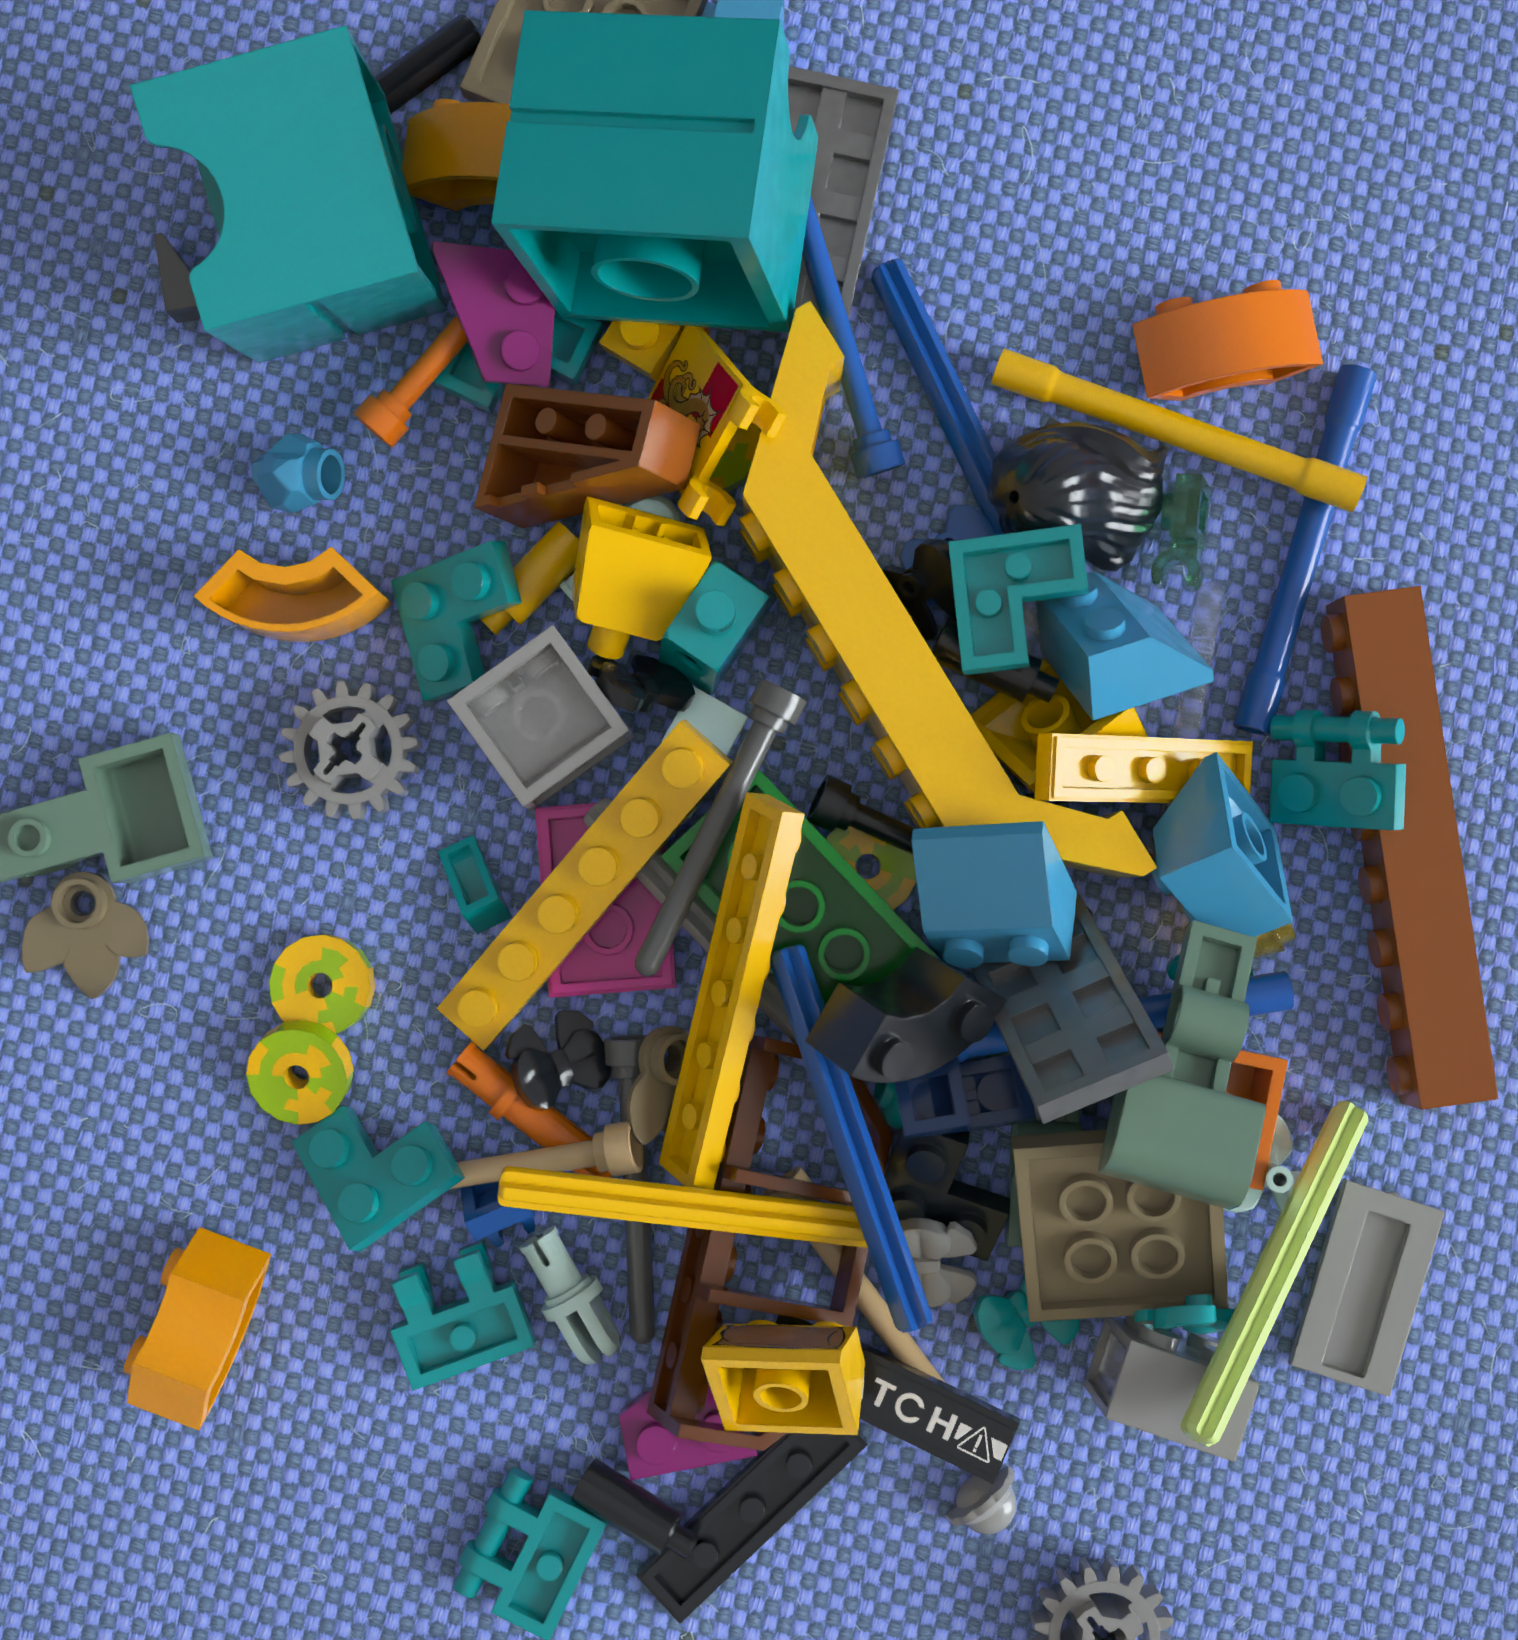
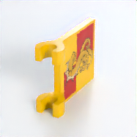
[647,326,787,527]

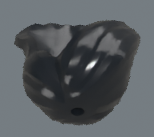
[988,422,1168,572]

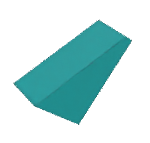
[438,835,513,934]

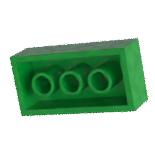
[661,770,937,1005]

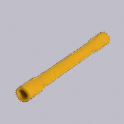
[991,348,1368,513]

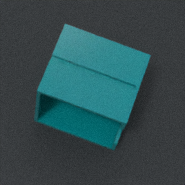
[491,10,819,333]
[129,25,448,363]

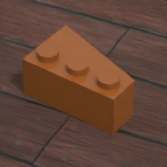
[474,384,701,528]

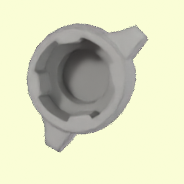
[945,1465,1017,1535]

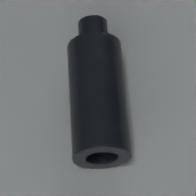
[932,617,1059,703]
[571,1458,699,1560]

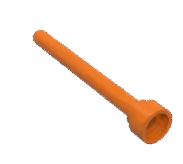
[353,316,468,448]

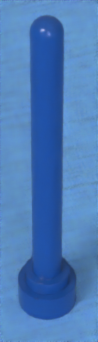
[802,195,906,480]

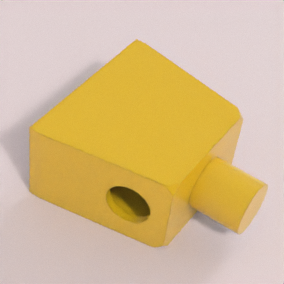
[572,496,712,659]

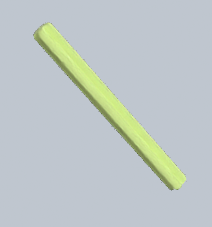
[1181,1100,1368,1447]

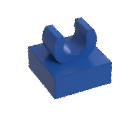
[460,1182,535,1247]

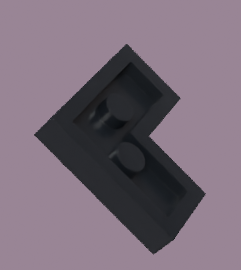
[884,1126,1010,1261]

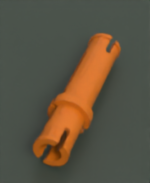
[446,1041,611,1178]

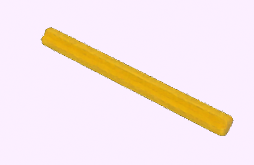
[497,1166,868,1248]

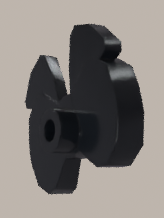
[882,538,957,640]
[588,654,695,712]
[505,1010,611,1111]

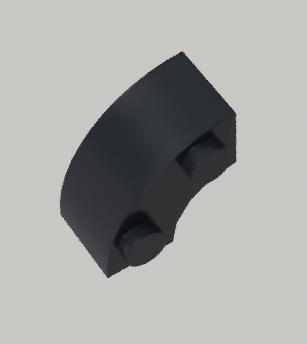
[805,947,1007,1083]

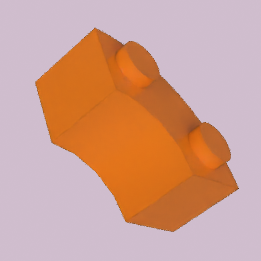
[1132,280,1323,401]

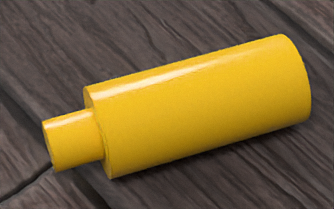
[480,521,579,636]

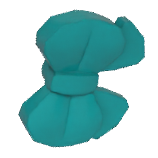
[973,1271,1080,1371]
[1134,1294,1235,1334]

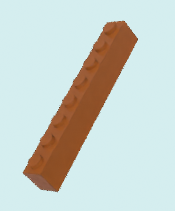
[1321,586,1499,1110]

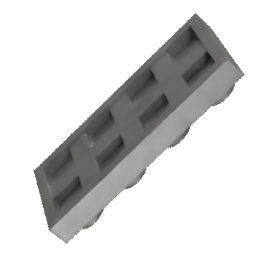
[788,66,899,319]
[970,883,1174,1124]

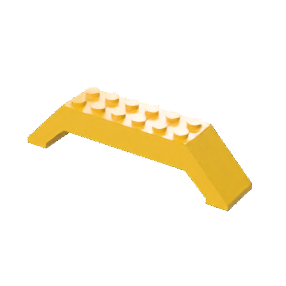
[738,301,1157,878]

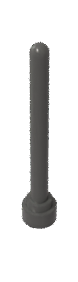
[635,679,807,976]
[604,1035,655,1344]

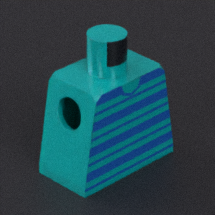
[658,560,777,696]

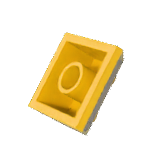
[701,1320,865,1435]

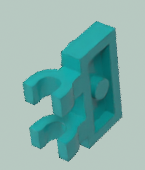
[390,1240,537,1391]

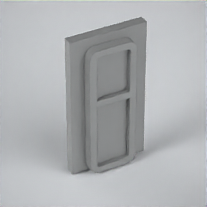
[1288,1179,1445,1397]

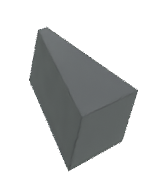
[154,233,201,323]

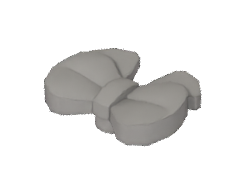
[900,1218,977,1307]

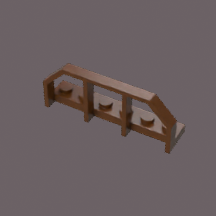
[646,1035,893,1451]

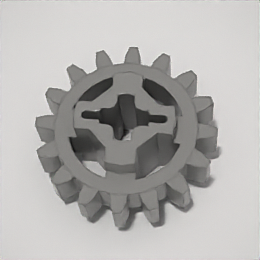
[279,681,422,820]
[1030,1556,1174,1640]

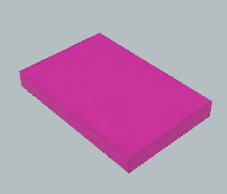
[535,803,677,998]

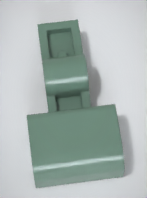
[0,732,213,884]
[1097,920,1266,1210]

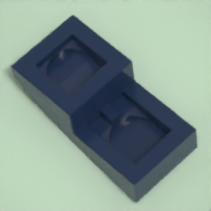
[895,1054,1036,1138]

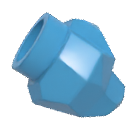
[251,433,345,513]

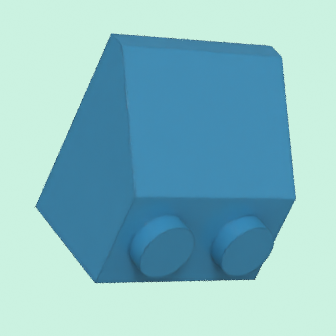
[1036,571,1214,721]
[1152,752,1293,937]
[911,821,1077,968]

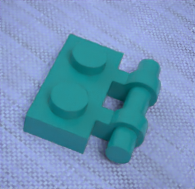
[1270,709,1406,831]
[453,1467,607,1640]

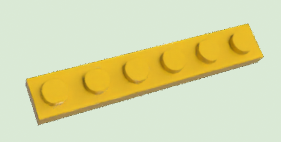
[436,719,733,1051]
[659,792,805,1190]

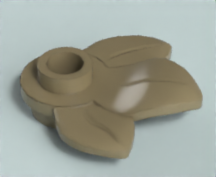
[22,872,149,999]
[626,1026,689,1145]

